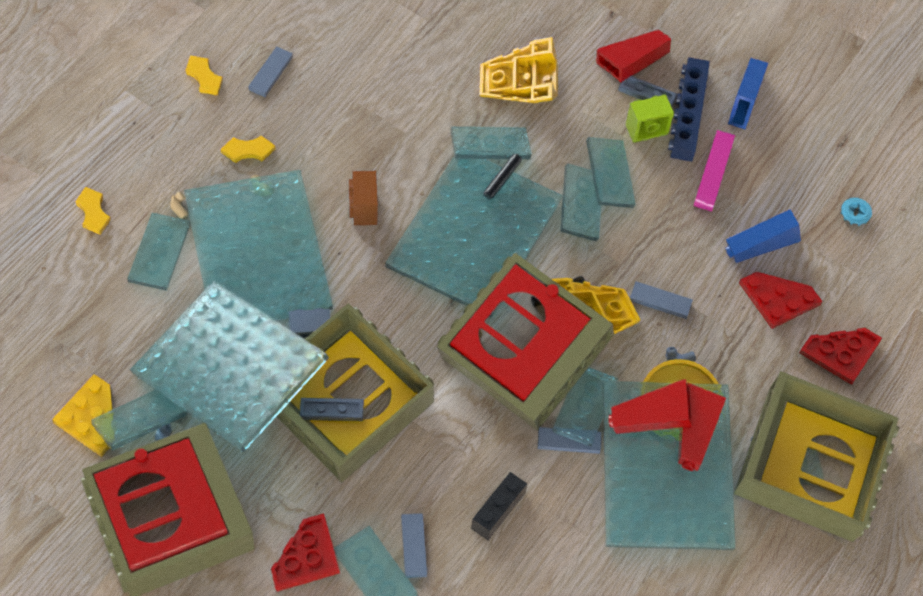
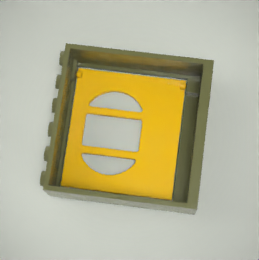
[254,303,434,483]
[734,371,899,542]

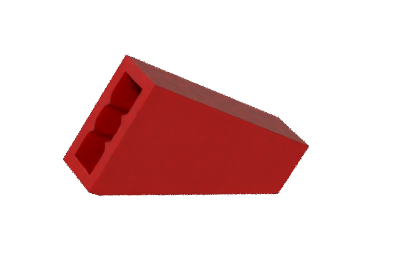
[596,29,671,83]
[608,379,692,434]
[678,382,726,471]

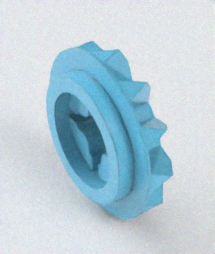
[841,198,872,226]

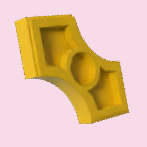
[185,55,223,95]
[221,136,276,163]
[75,187,111,235]

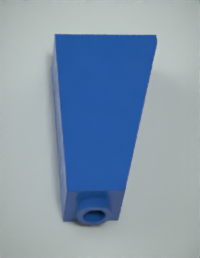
[728,58,768,130]
[725,209,801,263]

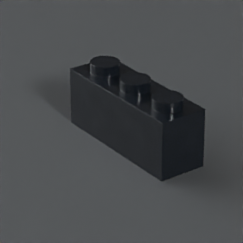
[471,472,528,541]

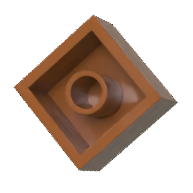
[349,171,378,226]

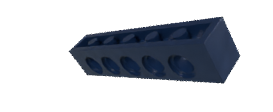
[668,57,710,162]

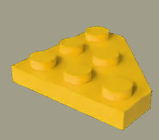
[52,374,116,457]

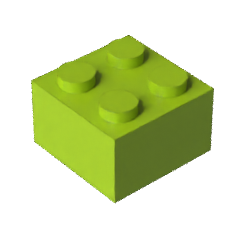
[625,95,674,143]

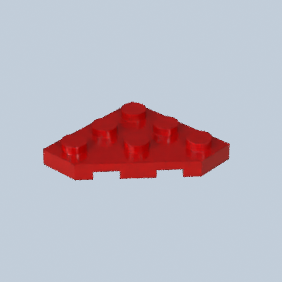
[739,271,822,329]
[799,328,882,385]
[271,513,340,592]

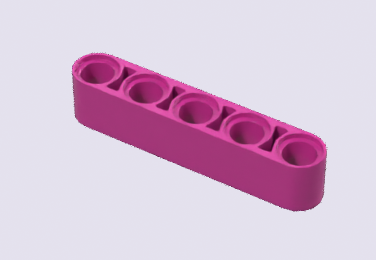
[693,130,735,212]

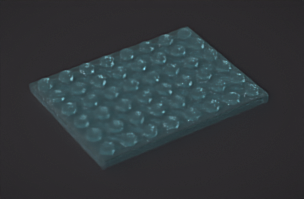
[385,147,563,318]
[184,170,333,332]
[130,281,329,452]
[603,381,735,550]

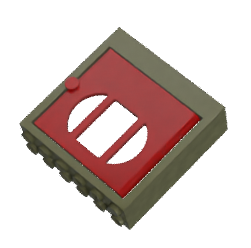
[437,253,614,431]
[80,422,255,596]

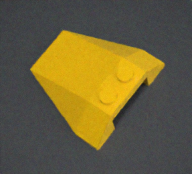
[479,37,558,103]
[552,278,641,338]

